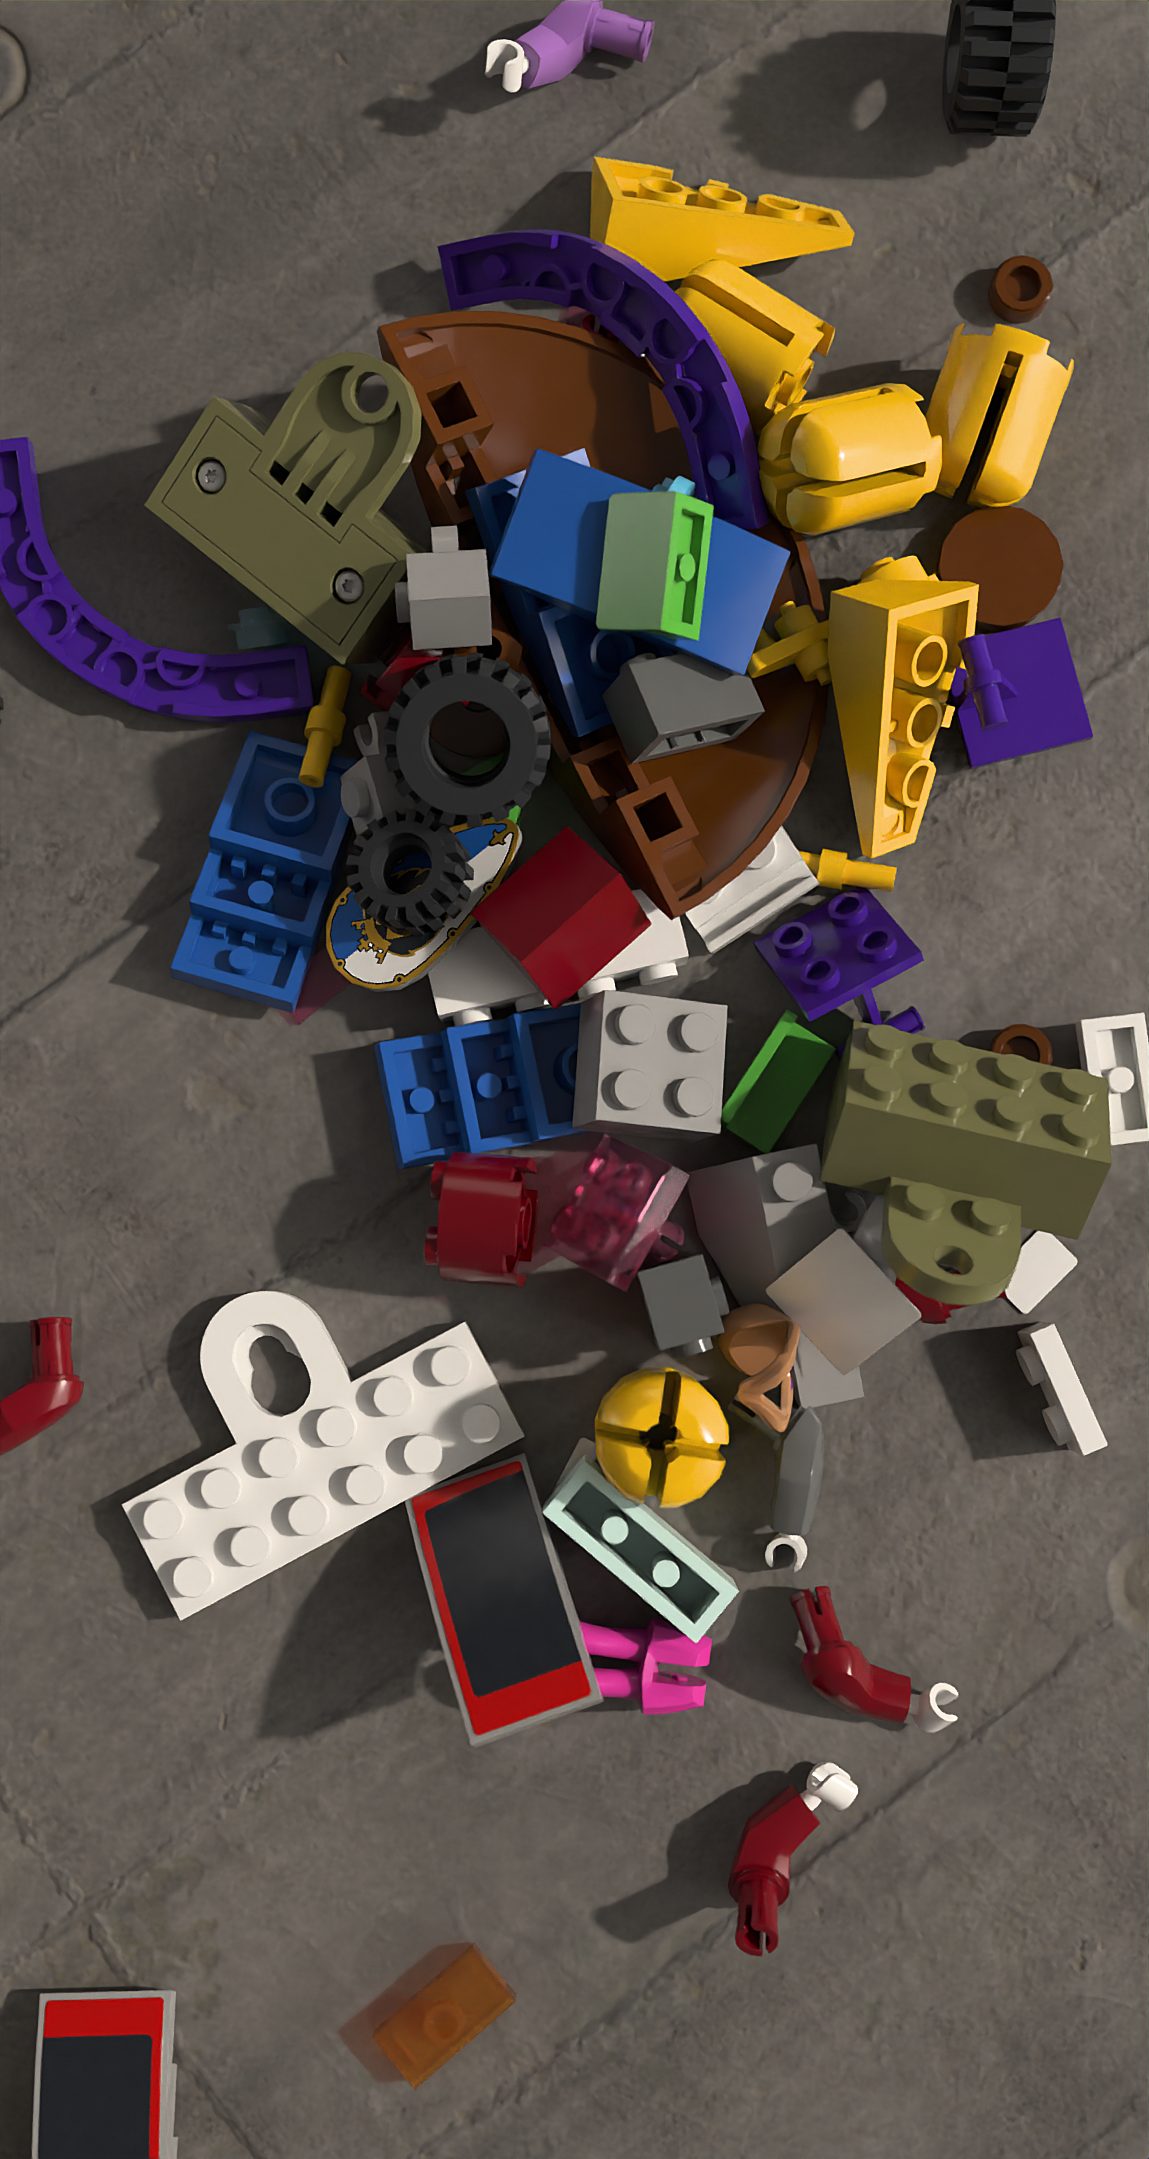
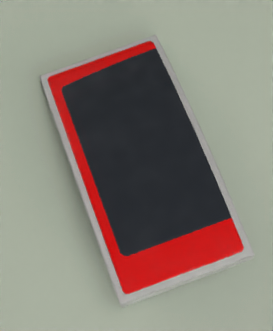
[405,1453,604,1748]
[32,1990,178,2159]

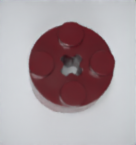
[424,1152,538,1288]

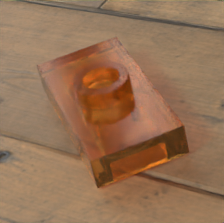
[373,1942,516,2089]

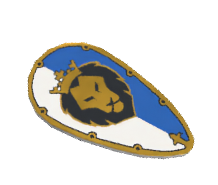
[326,818,522,992]

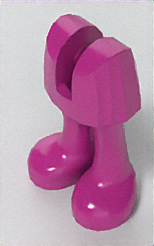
[579,1618,712,1715]

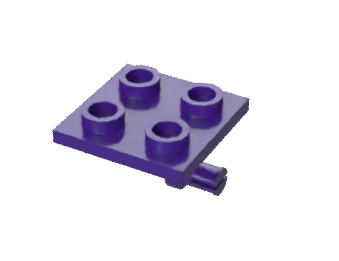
[949,617,1094,769]
[753,886,925,1061]

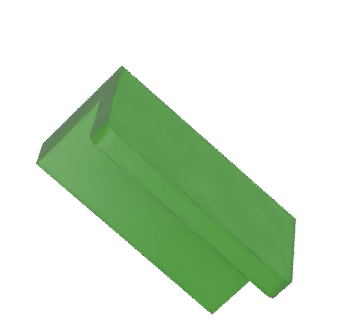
[596,491,714,641]
[721,1009,836,1155]

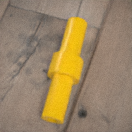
[299,666,352,787]
[798,849,897,892]

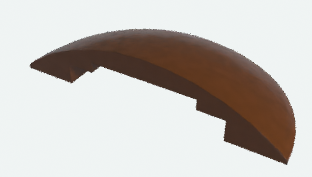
[377,311,829,921]

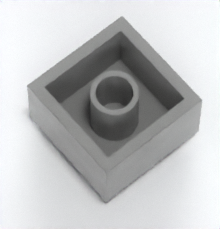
[572,989,728,1143]

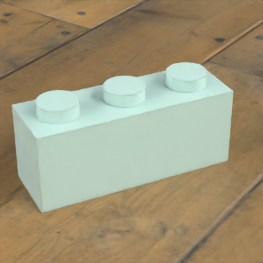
[542,1454,739,1643]

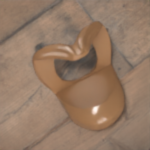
[717,1303,800,1432]

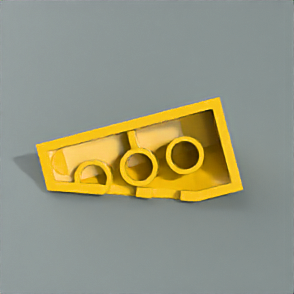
[590,157,855,282]
[827,579,979,859]

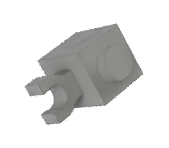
[395,526,492,650]
[340,711,438,836]

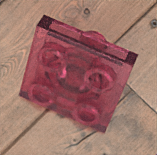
[543,1135,690,1292]

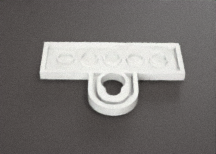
[122,1291,525,1621]

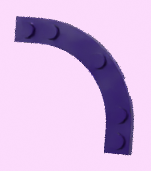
[437,229,769,530]
[0,436,316,723]

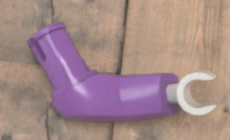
[485,0,654,92]

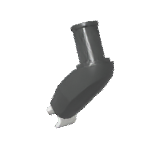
[727,1376,824,1572]

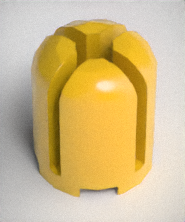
[674,259,835,436]
[925,323,1074,508]
[757,383,942,535]
[595,1366,729,1508]

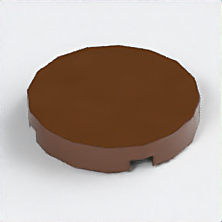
[935,506,1063,632]

